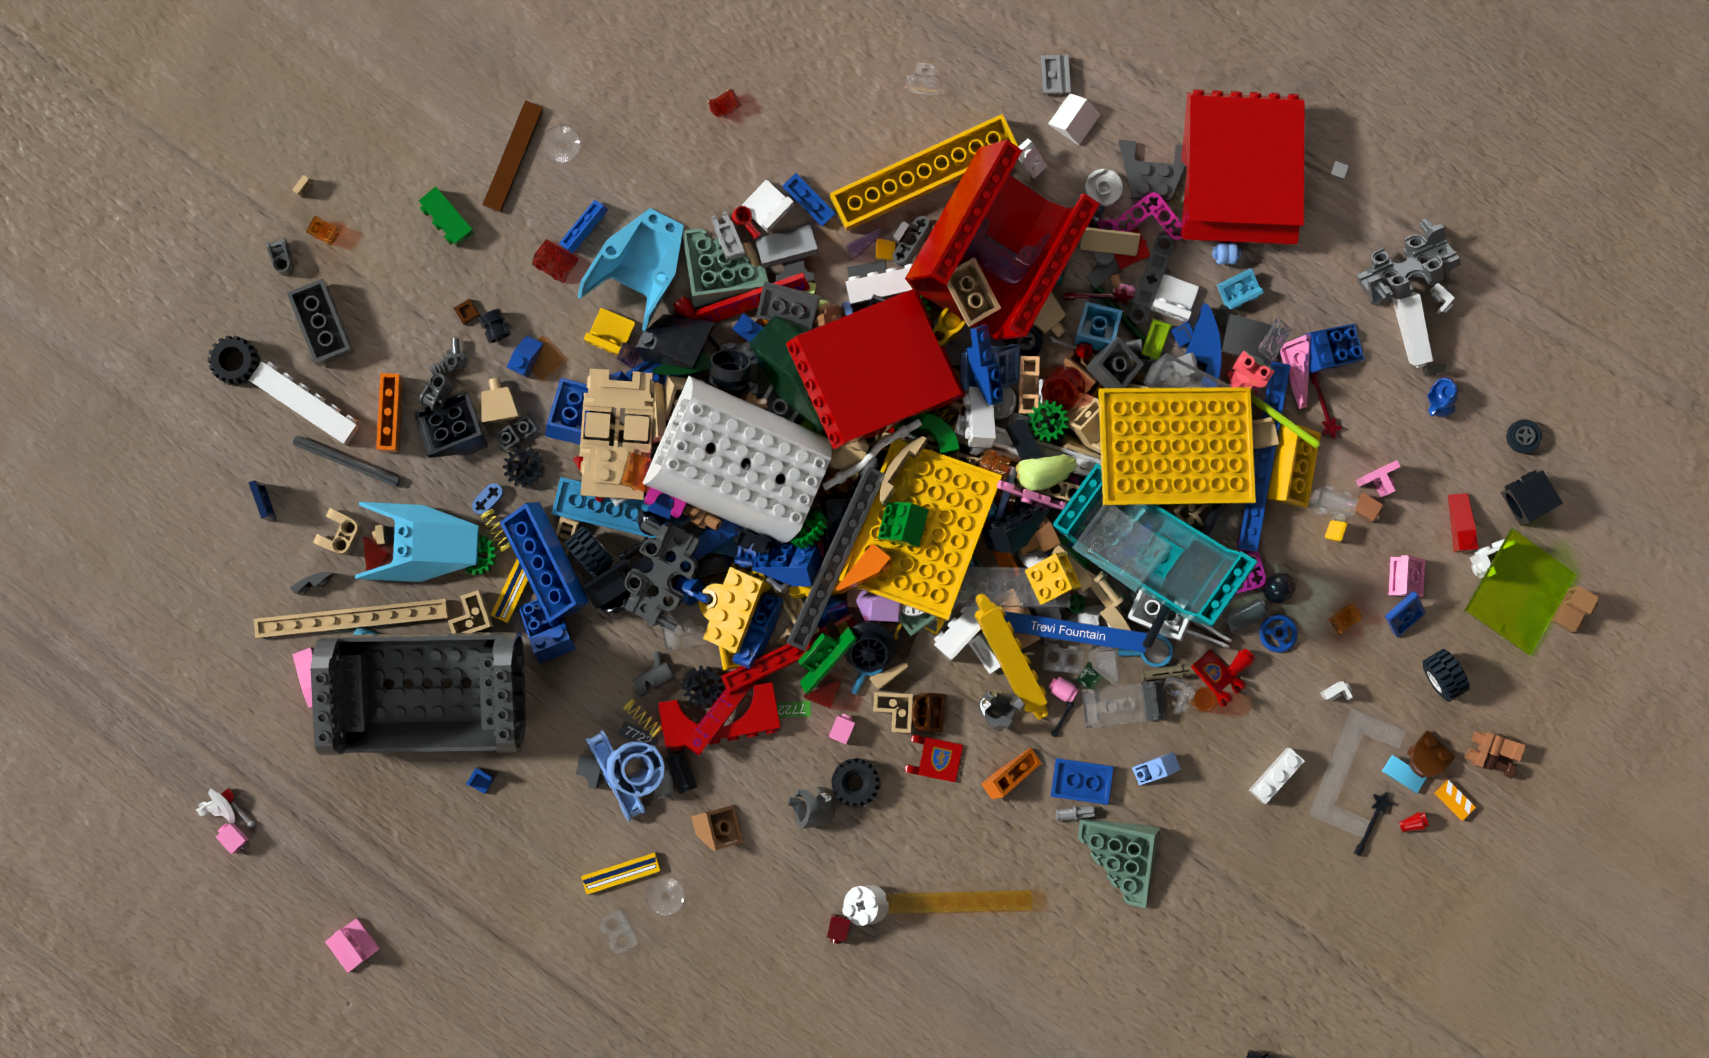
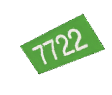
[777,701,811,718]

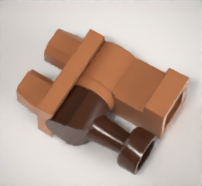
[1465,732,1526,779]

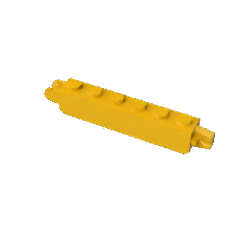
[975,593,1049,720]

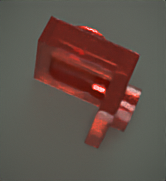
[708,89,742,117]

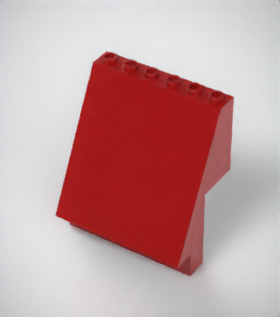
[1181,89,1305,244]
[786,289,966,450]

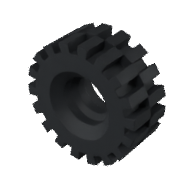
[831,758,880,807]

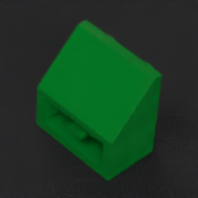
[877,502,929,547]

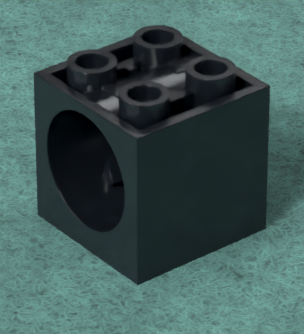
[1501,470,1563,526]

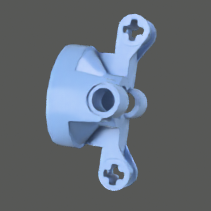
[585,730,665,822]

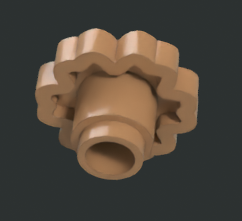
[813,302,845,329]

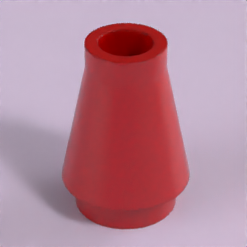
[673,295,698,319]
[1227,648,1255,677]
[1399,812,1429,833]

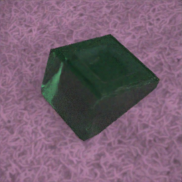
[1076,661,1104,691]

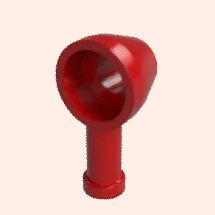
[731,206,761,239]

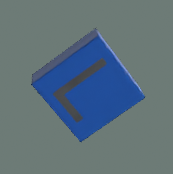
[1171,321,1194,348]

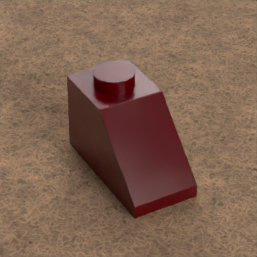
[827,914,851,944]

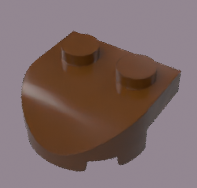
[912,693,945,732]
[1407,730,1455,779]

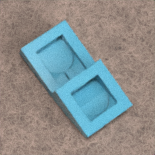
[1382,755,1427,793]

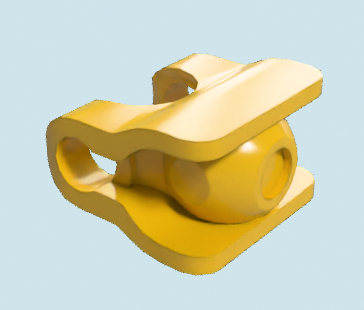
[933,307,966,348]

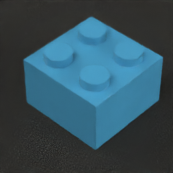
[1075,301,1123,351]

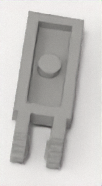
[711,211,745,262]

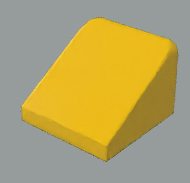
[875,239,896,261]
[1325,520,1347,543]

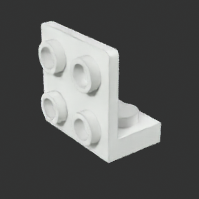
[741,180,794,233]
[1150,274,1199,323]

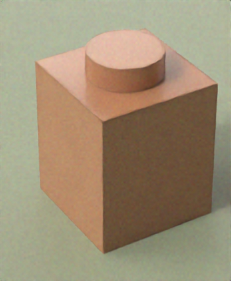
[1350,493,1383,523]

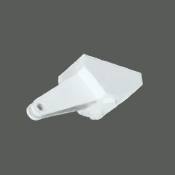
[1127,589,1232,649]

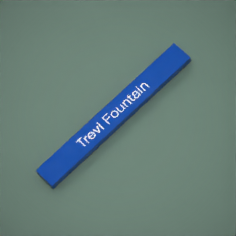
[1004,611,1148,652]

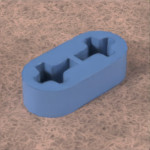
[472,483,503,515]

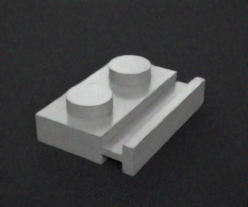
[1041,54,1071,95]

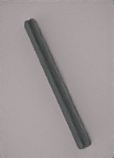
[292,436,400,487]

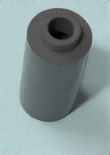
[1223,598,1268,633]

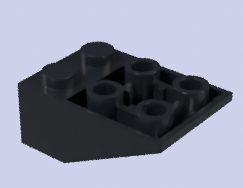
[982,503,1049,554]

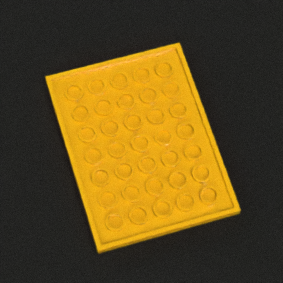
[1098,387,1256,506]
[839,439,1002,621]

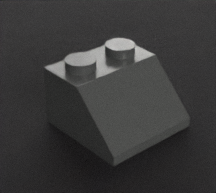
[1086,337,1144,388]

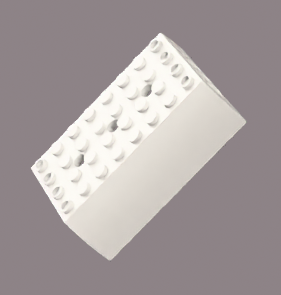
[642,376,832,543]

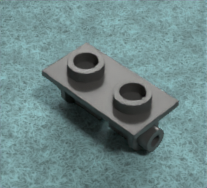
[1142,680,1166,721]

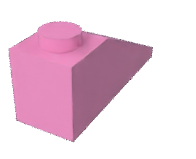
[292,647,313,708]

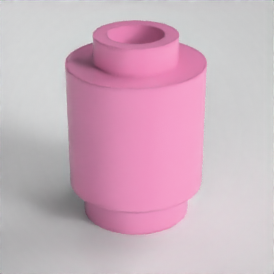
[1048,676,1079,702]

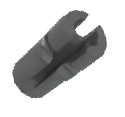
[632,652,676,697]

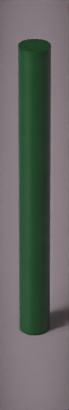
[1091,285,1146,342]

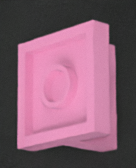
[1355,460,1400,497]
[1389,555,1426,598]
[325,918,380,973]

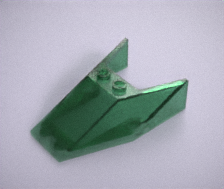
[749,316,824,434]

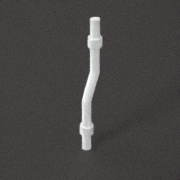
[822,419,922,491]

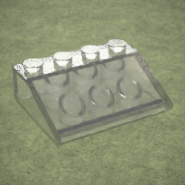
[1072,505,1172,592]

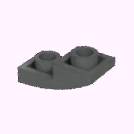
[495,414,540,451]
[290,572,333,595]

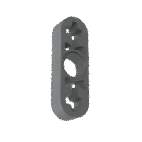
[893,216,933,267]

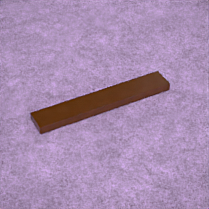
[482,100,543,213]

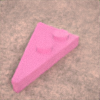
[1278,334,1311,409]
[997,480,1067,510]

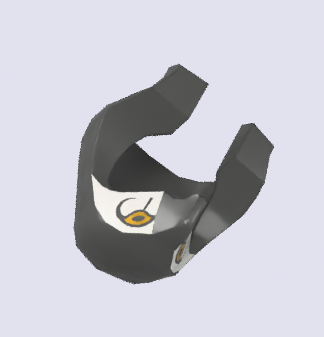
[979,690,1025,732]
[788,787,835,829]

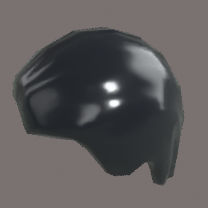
[637,509,667,536]
[1263,572,1296,603]
[600,590,630,616]

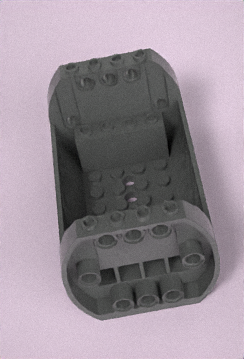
[310,632,526,755]

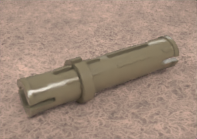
[1141,663,1196,682]

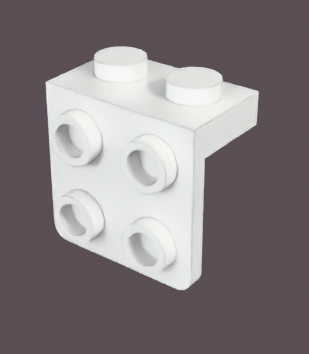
[1470,538,1514,578]

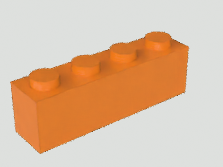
[376,373,403,453]

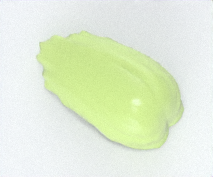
[1016,454,1078,491]

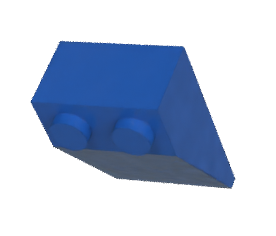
[545,378,592,445]

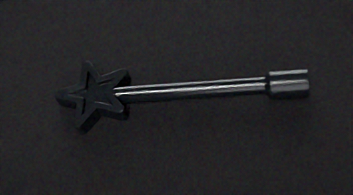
[1354,792,1393,857]

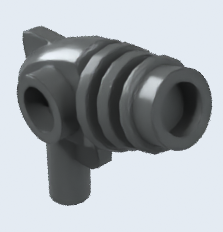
[430,338,467,375]

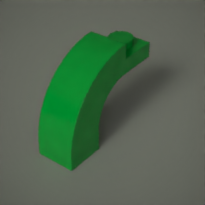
[893,413,960,456]

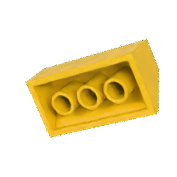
[1267,424,1321,508]

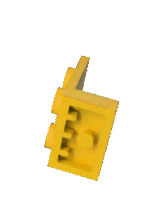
[584,308,635,357]
[1025,552,1082,605]

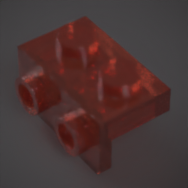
[532,239,579,283]

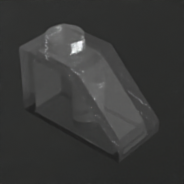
[1088,645,1120,685]

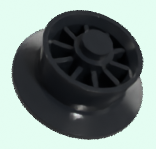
[844,622,896,672]

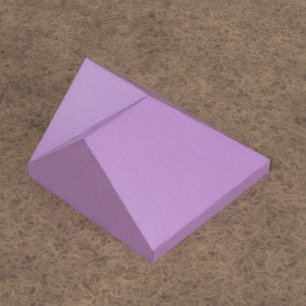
[856,590,901,622]

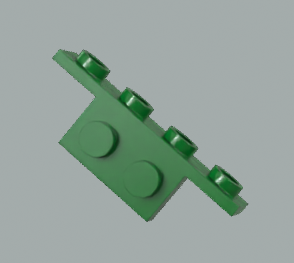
[798,627,857,695]

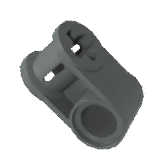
[266,237,294,276]
[419,373,454,412]

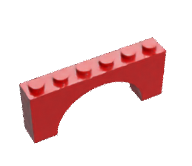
[658,682,781,752]

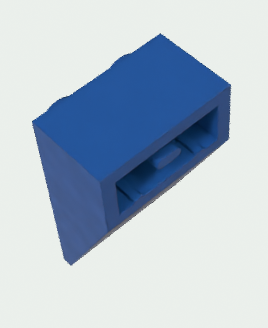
[1298,323,1365,374]
[752,543,822,586]
[518,599,576,664]

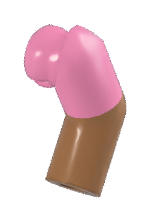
[1110,274,1135,294]

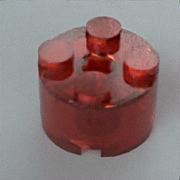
[1041,366,1085,411]

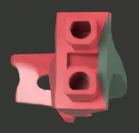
[1225,350,1275,395]

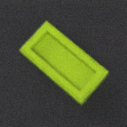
[1140,319,1171,361]

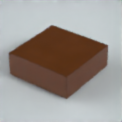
[454,299,480,325]

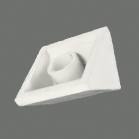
[1048,93,1101,146]

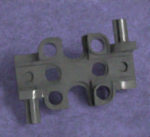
[1356,218,1461,306]
[624,518,701,632]

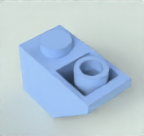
[1132,752,1181,785]

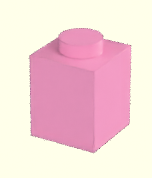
[828,714,855,744]
[216,823,250,854]

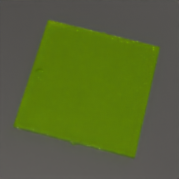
[1464,528,1577,656]

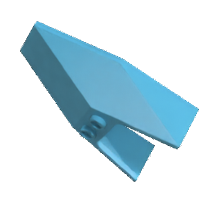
[577,208,684,331]
[355,502,479,582]

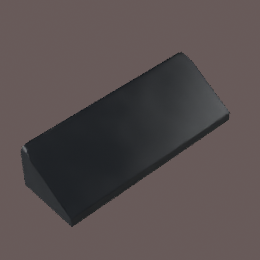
[1005,419,1044,461]

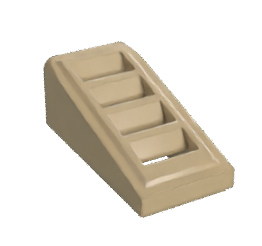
[556,516,581,558]
[869,663,908,690]

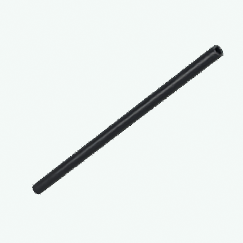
[1142,504,1225,649]

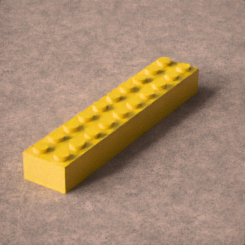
[830,114,1018,232]

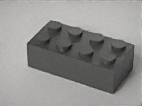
[287,279,354,366]

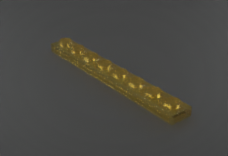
[885,890,1032,913]

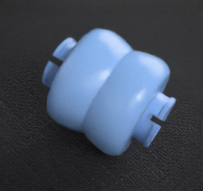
[1212,241,1241,265]

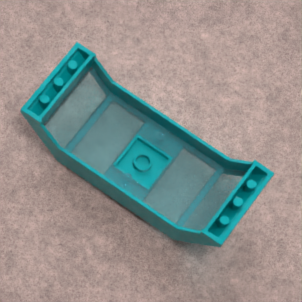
[1052,463,1258,627]

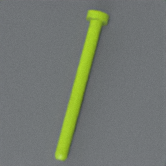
[1251,389,1321,448]

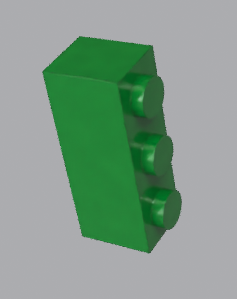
[418,186,475,247]

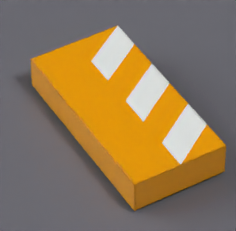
[1434,780,1476,821]

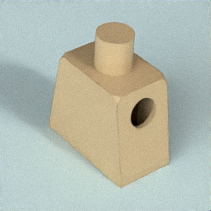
[1032,291,1067,338]
[481,378,520,424]

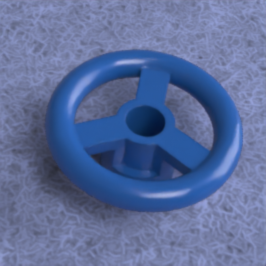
[1259,614,1298,653]

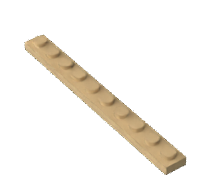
[254,599,448,638]

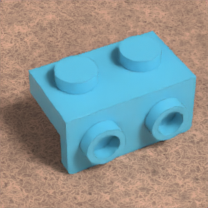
[1217,268,1264,309]

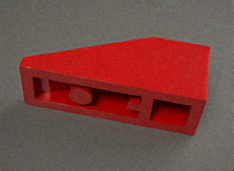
[1448,493,1478,552]

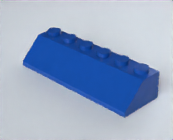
[500,502,589,623]

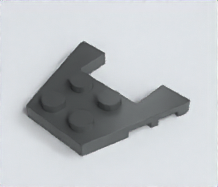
[1118,140,1185,202]

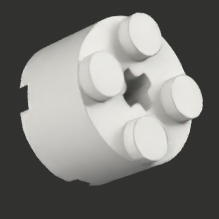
[842,885,889,926]

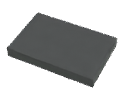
[755,224,819,268]
[756,281,820,331]

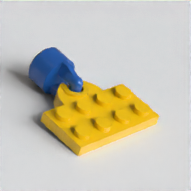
[674,567,766,653]

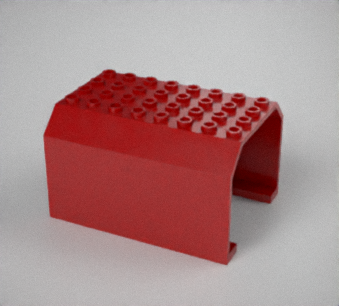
[905,140,1100,340]

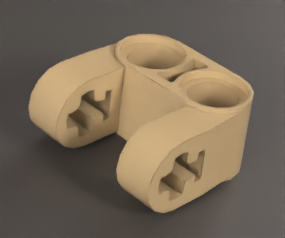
[313,508,361,555]

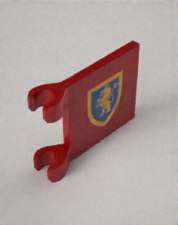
[1191,649,1246,707]
[904,734,963,783]

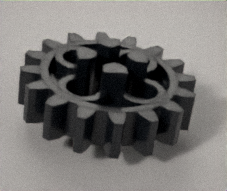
[502,446,545,488]
[681,665,724,707]

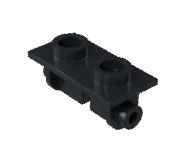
[733,527,775,555]
[666,751,697,794]

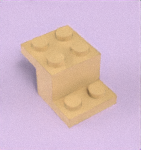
[1065,393,1101,453]
[826,440,869,481]

